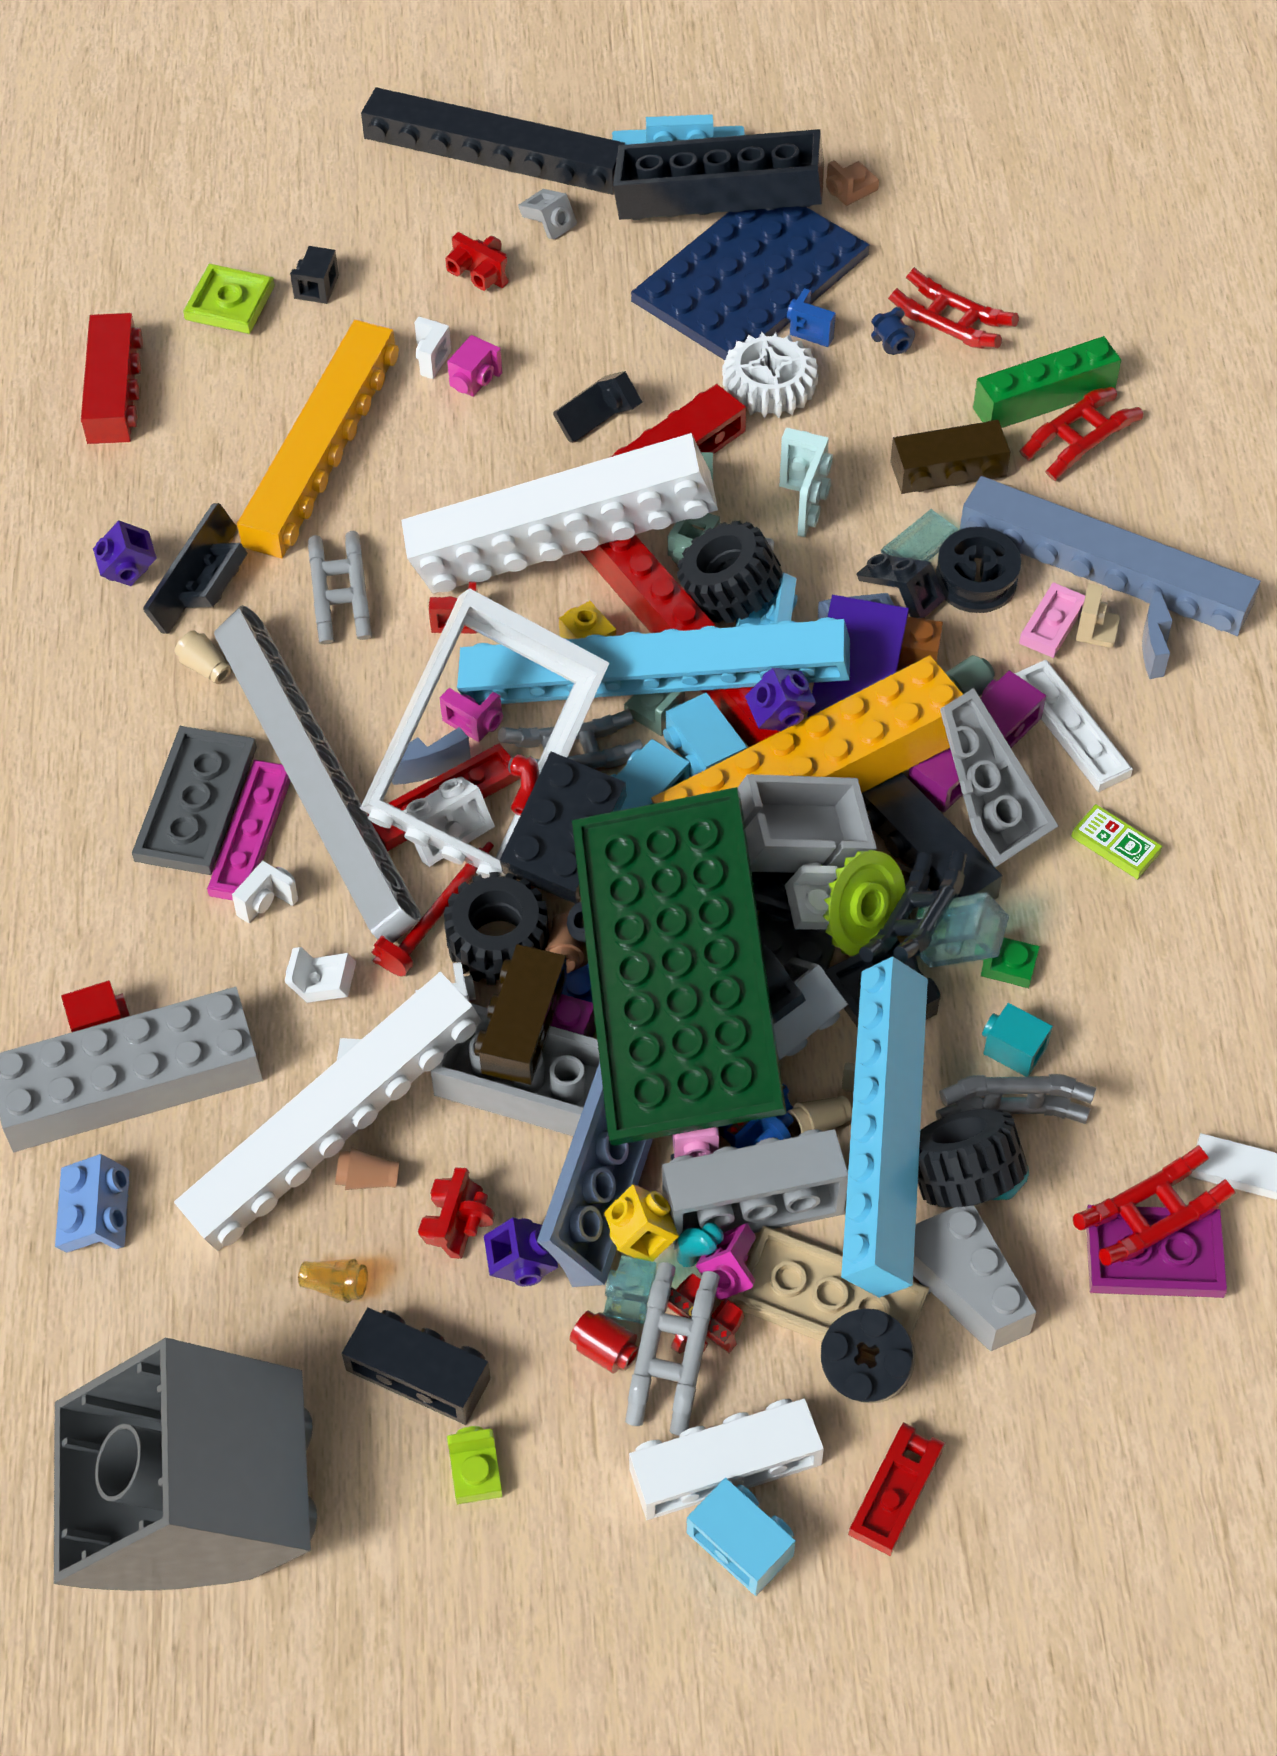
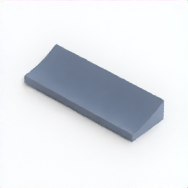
[537,1062,653,1287]

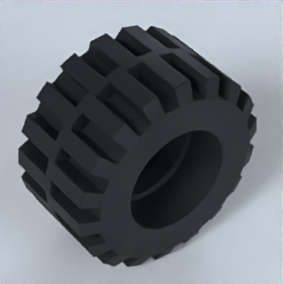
[677,521,782,623]
[444,872,549,985]
[918,1109,1028,1208]

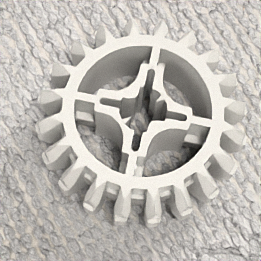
[722,332,818,418]

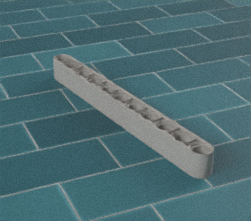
[214,605,421,943]

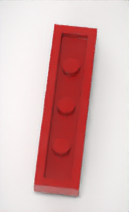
[367,743,521,851]

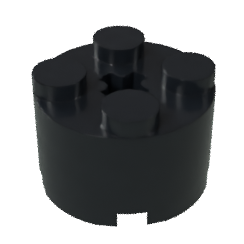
[821,1309,915,1403]

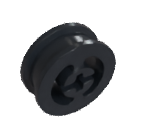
[936,527,1021,613]

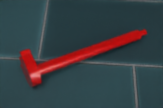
[371,842,494,977]

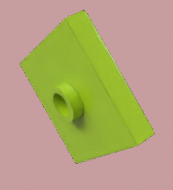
[183,263,275,334]

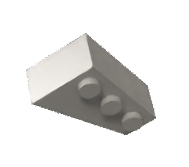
[913,1205,1036,1351]

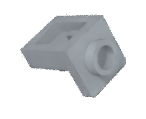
[518,189,577,240]

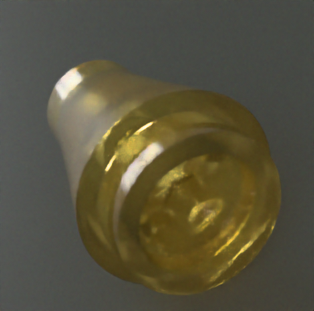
[298,1259,368,1303]

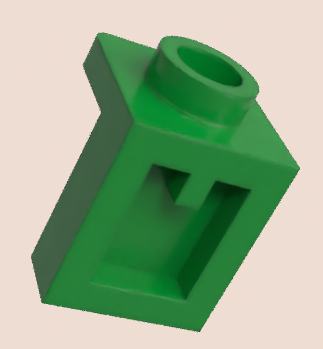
[976,923,1040,989]

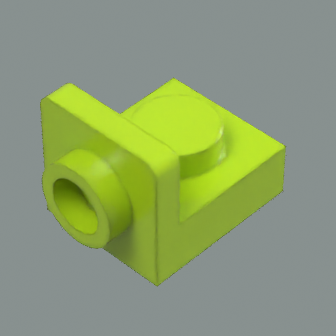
[447,1426,502,1505]

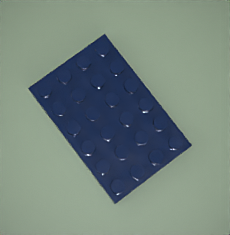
[631,206,870,360]

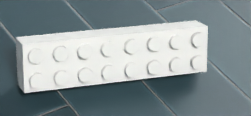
[401,433,718,594]

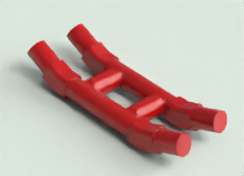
[888,267,1019,348]
[1019,387,1143,481]
[1073,1145,1236,1266]

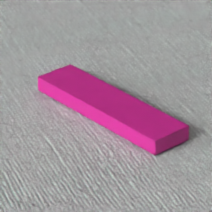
[207,760,291,901]

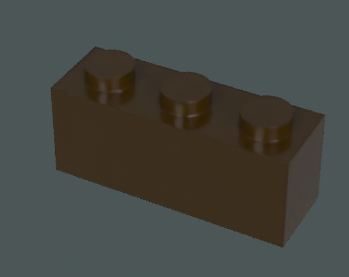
[890,420,1011,494]
[474,944,567,1085]

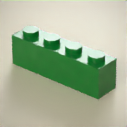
[973,336,1121,428]

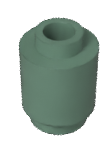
[946,655,995,696]

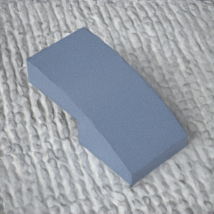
[1142,591,1173,679]
[392,727,471,785]

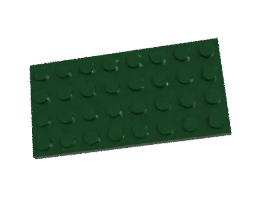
[572,787,787,1145]

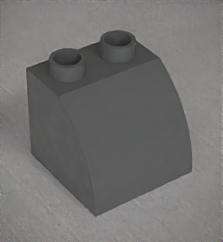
[54,1338,317,1591]

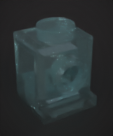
[603,1255,656,1324]

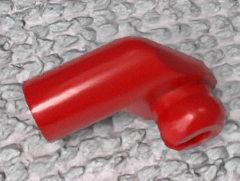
[510,754,540,816]

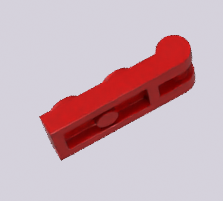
[848,1422,946,1556]

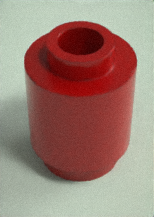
[569,1310,639,1374]

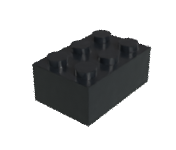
[500,751,627,904]

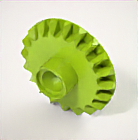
[823,850,905,956]

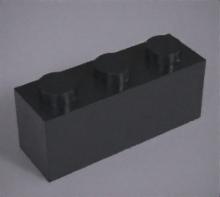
[342,1307,491,1425]

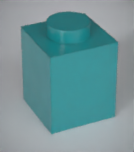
[982,1003,1053,1077]

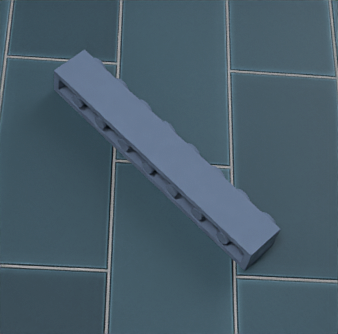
[960,476,1261,636]

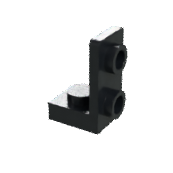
[553,371,643,442]
[856,554,946,618]

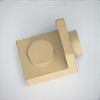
[1076,583,1120,648]

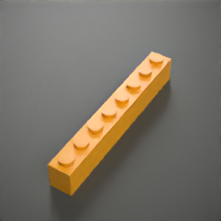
[237,319,399,559]

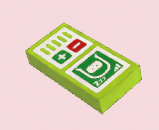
[1071,804,1162,880]

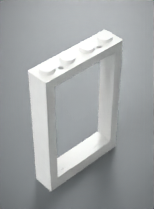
[360,588,609,878]

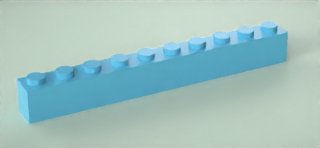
[457,617,850,705]

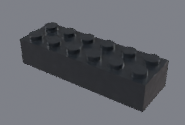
[613,129,824,220]

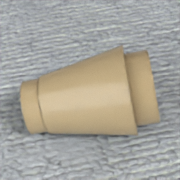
[175,630,232,684]
[787,1096,852,1137]

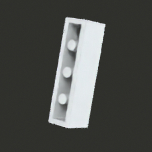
[629,1398,824,1521]

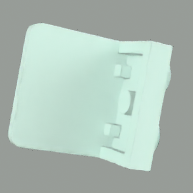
[779,427,833,537]

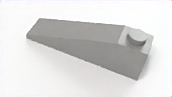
[940,688,1058,867]

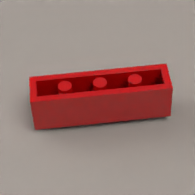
[81,313,143,444]
[611,383,746,457]

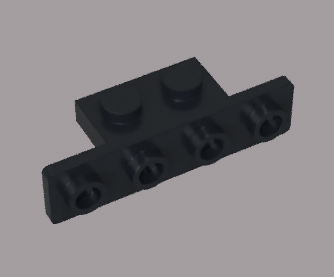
[143,503,248,634]

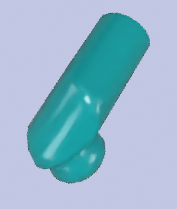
[677,1223,724,1267]

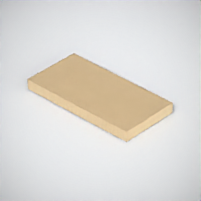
[731,1226,929,1362]

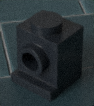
[290,246,339,304]

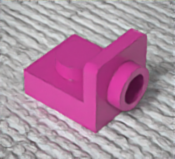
[440,688,503,742]
[695,1223,756,1300]

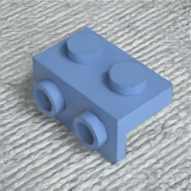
[55,1154,129,1253]

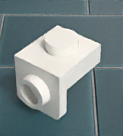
[285,947,356,1003]

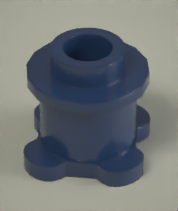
[871,307,915,355]

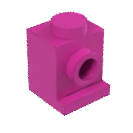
[447,335,503,397]

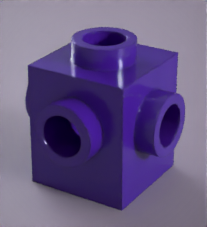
[93,520,157,586]
[745,668,816,731]
[484,1217,558,1287]

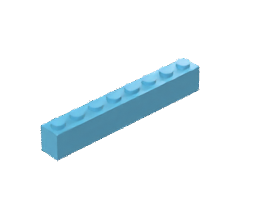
[841,957,928,1298]

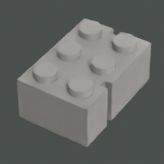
[738,774,877,873]

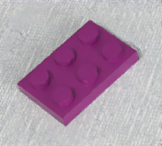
[1086,1205,1227,1298]

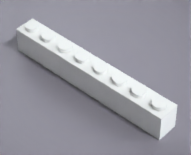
[174,971,482,1251]

